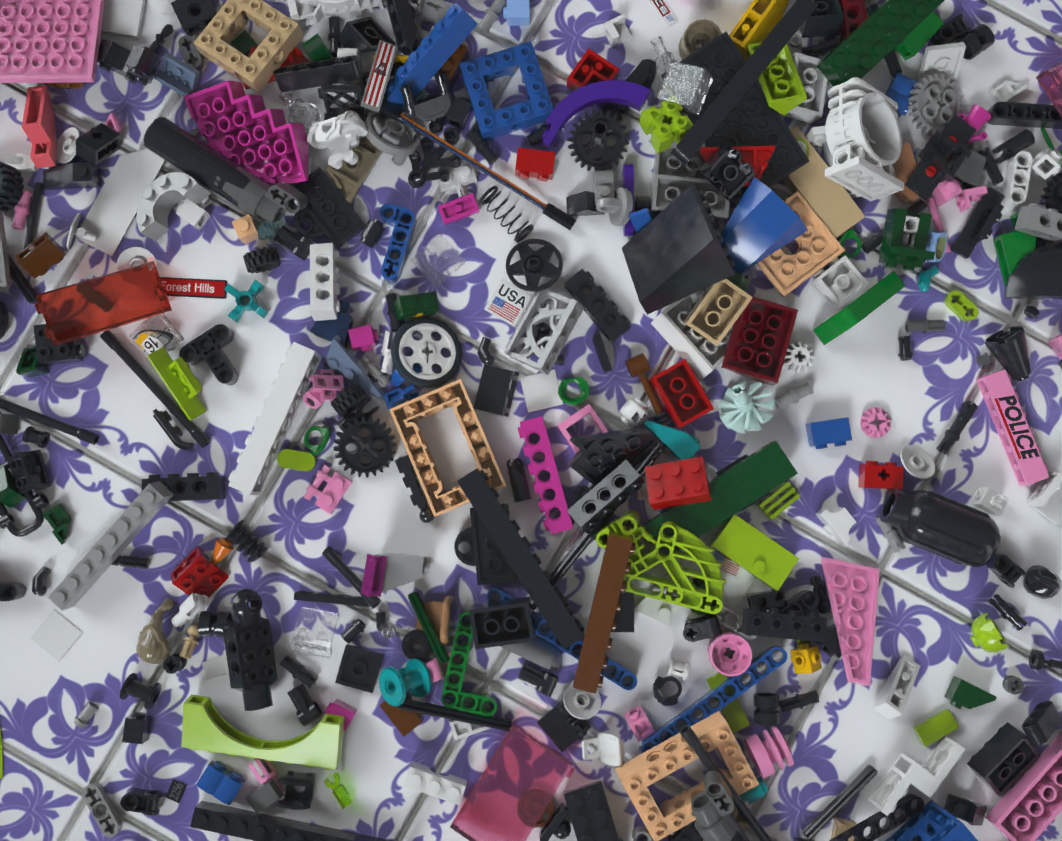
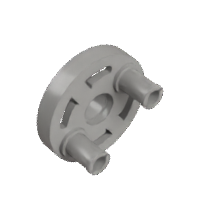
[409,0,450,47]
[365,110,421,166]

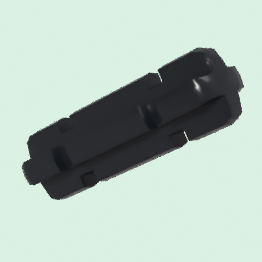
[111,555,150,569]
[810,576,831,614]

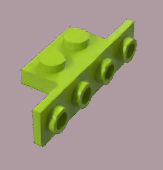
[147,347,207,421]

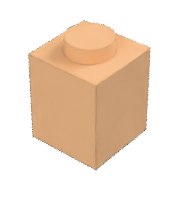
[232,214,262,244]

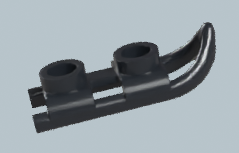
[153,409,194,449]

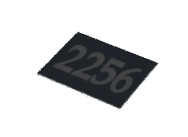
[165,779,187,803]

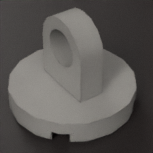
[596,187,633,226]

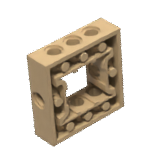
[194,0,304,93]

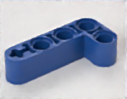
[379,204,417,284]

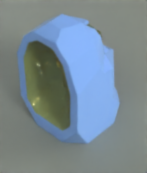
[926,230,948,262]

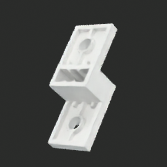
[868,736,965,816]

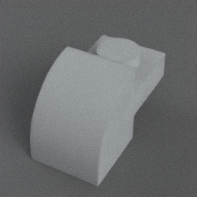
[593,170,614,205]

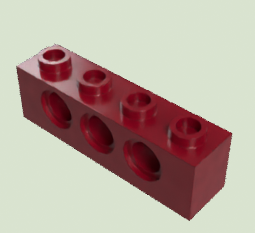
[838,0,867,42]

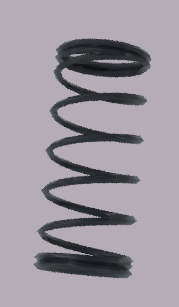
[479,185,534,243]

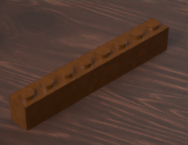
[573,531,636,694]

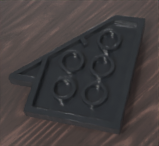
[568,427,659,497]

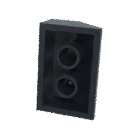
[967,722,1040,797]

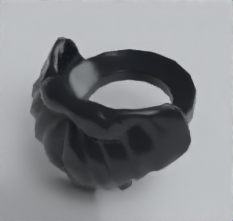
[652,676,682,706]

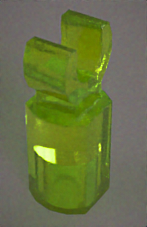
[324,773,353,809]

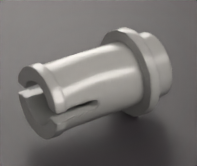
[74,702,99,729]

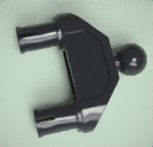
[399,72,455,134]

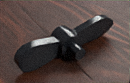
[148,24,173,52]

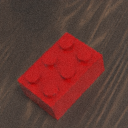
[649,359,714,429]
[645,456,712,510]

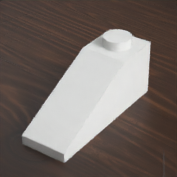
[873,655,920,719]

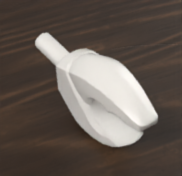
[8,153,51,173]

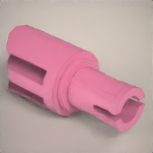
[247,758,285,792]

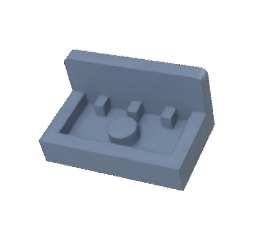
[154,53,200,96]

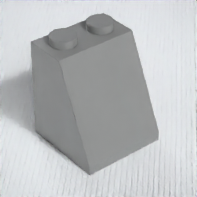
[376,553,430,593]

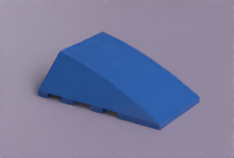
[720,177,808,274]

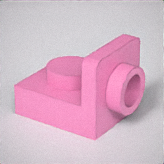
[956,186,988,212]
[624,705,655,742]

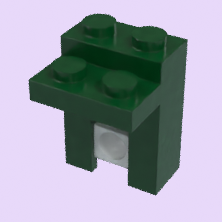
[878,208,935,271]

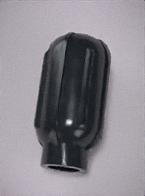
[880,487,1001,567]

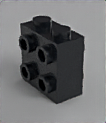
[34,321,85,366]

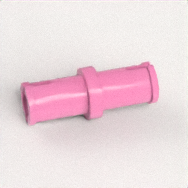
[11,190,33,230]

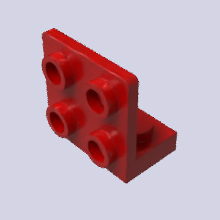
[170,546,229,598]

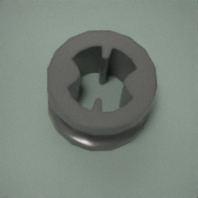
[1002,675,1024,695]

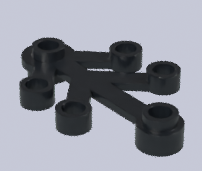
[408,128,462,188]

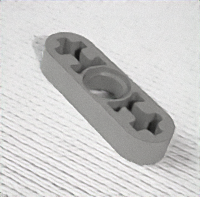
[82,782,122,837]

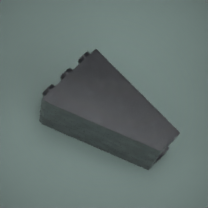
[622,184,735,315]

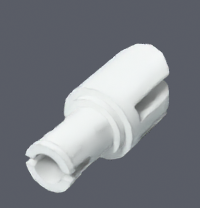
[381,330,395,375]
[171,593,210,627]

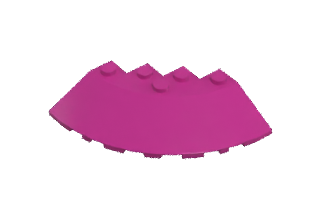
[184,81,308,184]

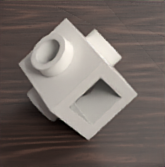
[1032,147,1062,180]

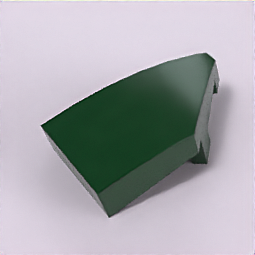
[42,503,72,545]

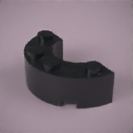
[97,39,161,86]

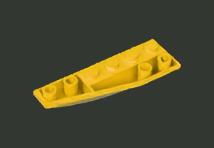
[729,0,789,61]

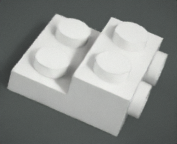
[812,255,870,309]

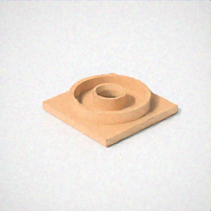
[757,191,845,297]

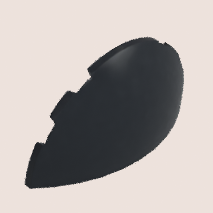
[1004,243,1062,300]

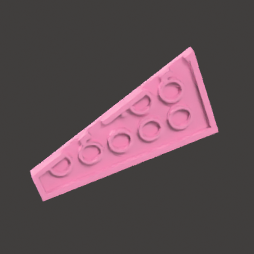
[821,557,880,686]

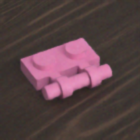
[304,464,352,514]

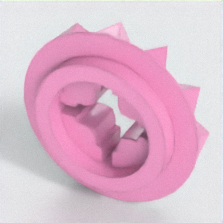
[860,407,892,438]

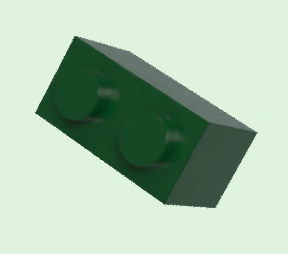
[394,291,440,320]

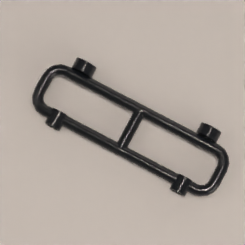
[0,412,49,537]

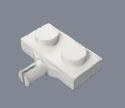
[438,163,477,198]

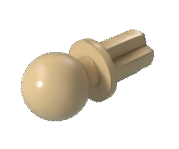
[179,623,201,659]

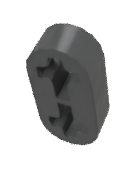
[178,35,204,71]

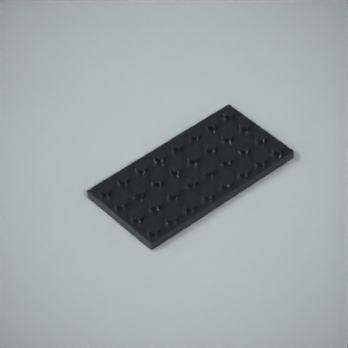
[661,31,809,200]

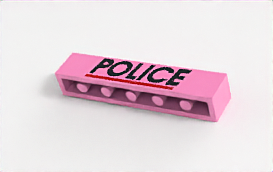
[976,369,1049,486]

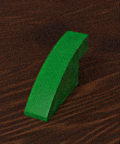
[993,212,1036,288]

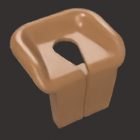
[416,595,455,644]

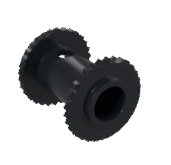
[120,673,161,710]

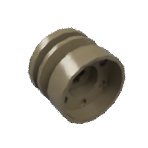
[678,19,722,60]

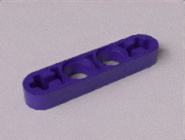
[623,164,634,236]

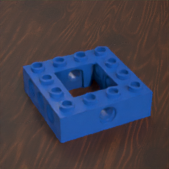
[459,41,553,141]
[886,800,978,841]

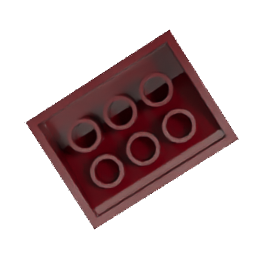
[721,296,798,386]

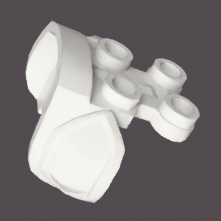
[307,110,368,169]

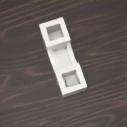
[403,761,467,806]

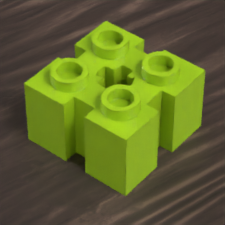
[639,96,693,154]

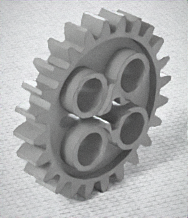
[907,73,964,136]

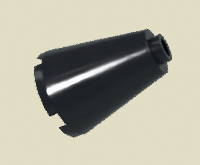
[985,326,1031,381]

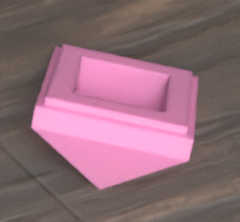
[105,113,125,133]

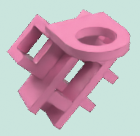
[302,369,344,409]

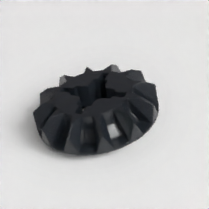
[402,629,432,660]

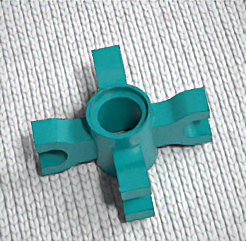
[224,279,268,323]

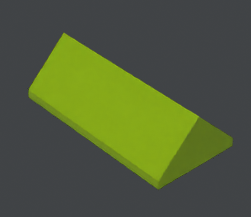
[748,42,807,116]

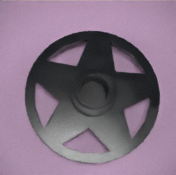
[506,239,563,292]

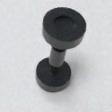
[1029,649,1062,670]

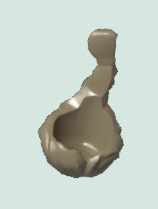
[136,598,174,664]

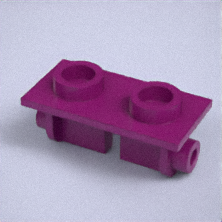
[361,554,387,597]

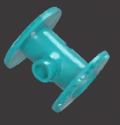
[379,659,432,706]

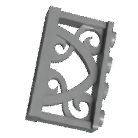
[504,289,584,375]

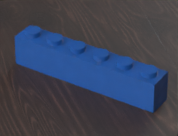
[384,3,478,112]

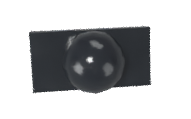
[539,803,571,841]

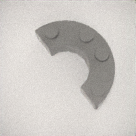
[136,172,211,241]

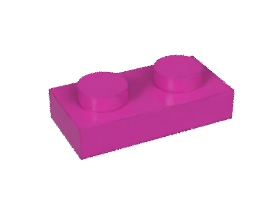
[437,193,480,225]

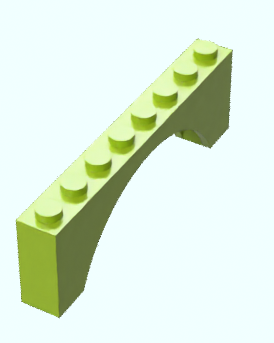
[181,694,345,770]

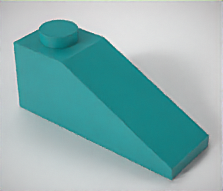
[642,420,701,461]

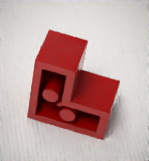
[566,48,620,92]

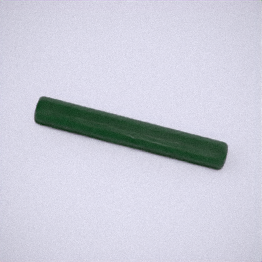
[408,591,450,664]

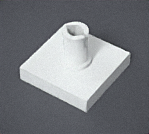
[918,42,966,80]

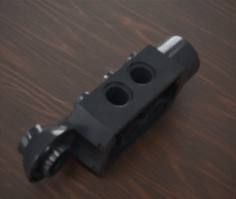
[223,588,278,711]

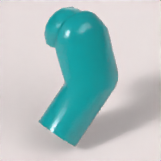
[917,265,939,292]

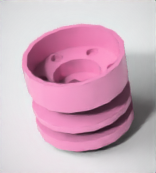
[707,631,752,676]
[744,725,794,779]

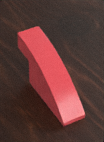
[22,85,57,169]

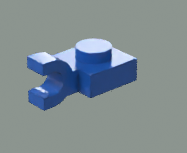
[383,384,419,411]

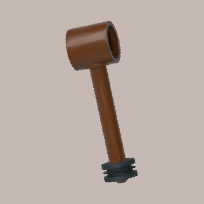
[625,353,670,424]

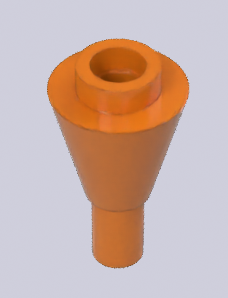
[210,537,234,566]

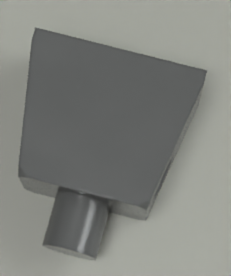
[945,142,986,189]

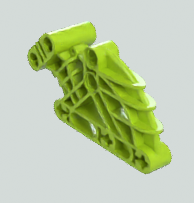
[596,510,726,614]

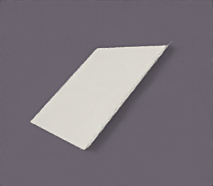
[75,149,165,256]

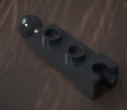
[395,455,434,523]

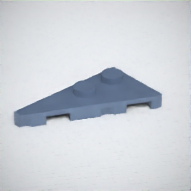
[324,335,385,399]

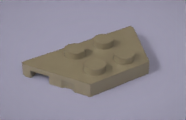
[326,138,383,205]

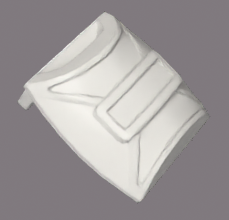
[582,733,625,766]

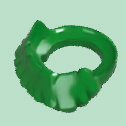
[838,228,861,259]
[304,425,330,455]

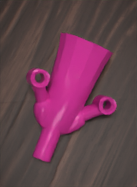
[957,105,991,144]

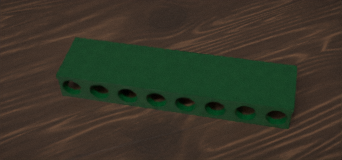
[644,440,798,554]

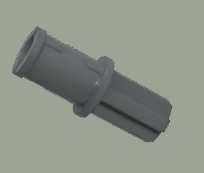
[905,318,946,333]

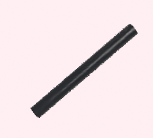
[24,182,43,249]

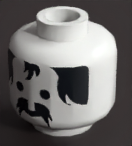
[619,398,648,427]

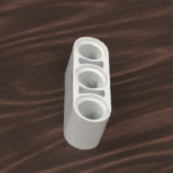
[1002,151,1033,209]

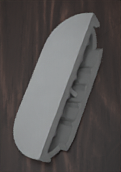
[500,635,562,672]

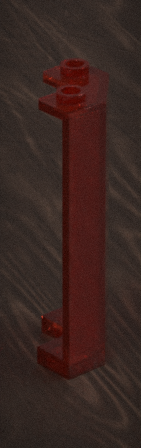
[34,261,172,346]

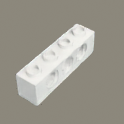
[310,243,340,321]

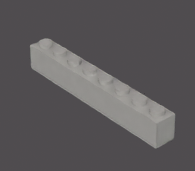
[48,481,174,611]

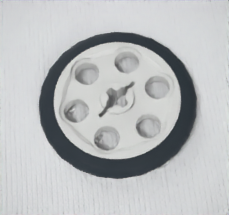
[391,317,462,388]

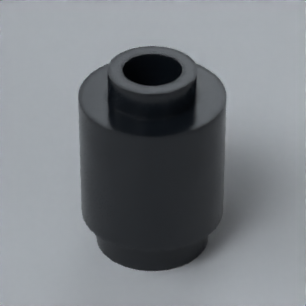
[360,219,385,248]

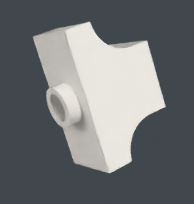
[816,507,857,545]

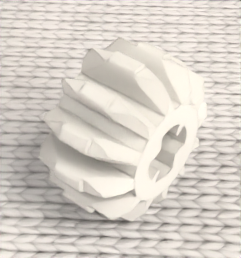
[783,341,815,374]

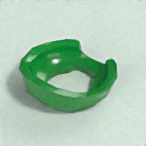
[558,377,589,405]

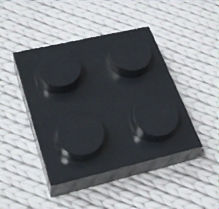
[335,644,384,693]

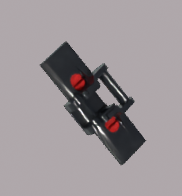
[904,115,976,201]

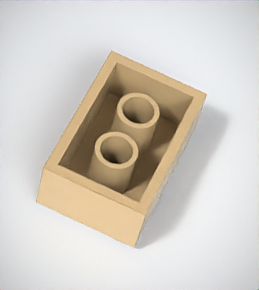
[683,279,753,346]

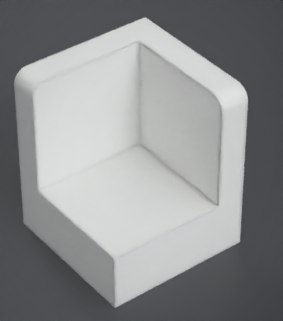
[603,14,631,47]

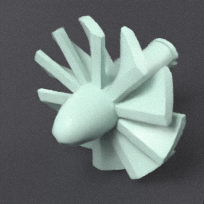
[719,381,775,434]

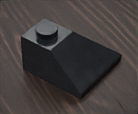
[338,17,395,53]

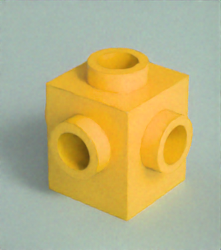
[790,643,822,674]

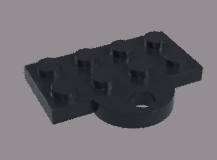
[294,167,366,250]
[454,504,516,585]

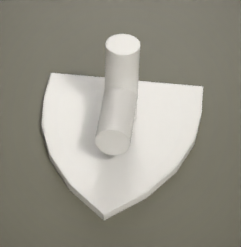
[66,213,97,250]

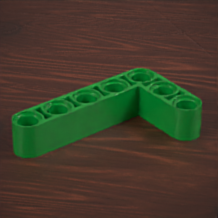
[813,271,906,345]
[441,610,497,716]

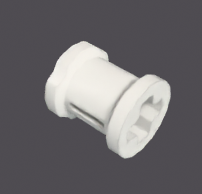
[666,658,690,680]

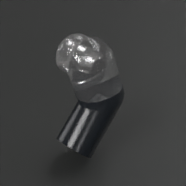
[376,611,397,638]

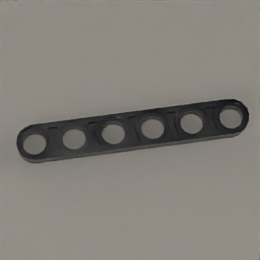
[829,794,925,841]

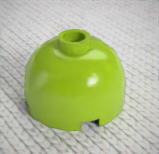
[970,612,1009,653]

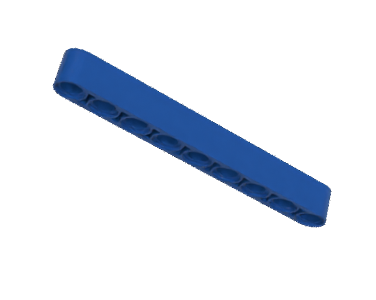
[487,587,637,690]
[641,645,787,753]

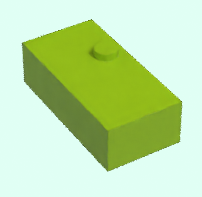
[709,514,799,591]

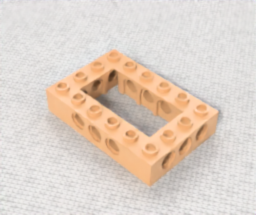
[389,379,507,517]
[615,711,759,841]

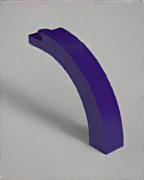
[542,80,650,149]

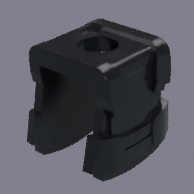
[275,770,316,810]

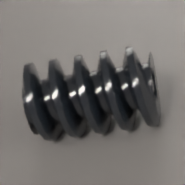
[226,520,269,563]

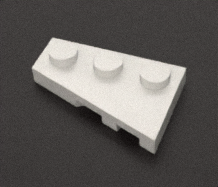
[634,573,692,626]

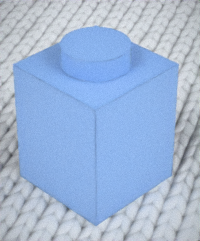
[503,0,530,26]

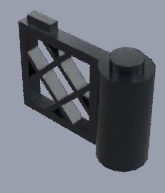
[318,85,368,122]

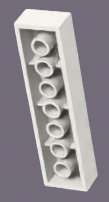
[228,342,322,495]

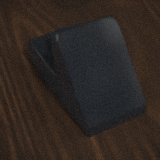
[944,793,987,826]

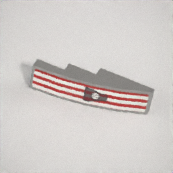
[360,40,398,113]

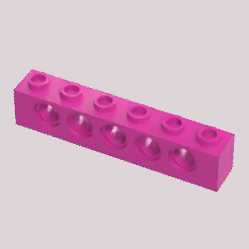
[518,416,573,534]

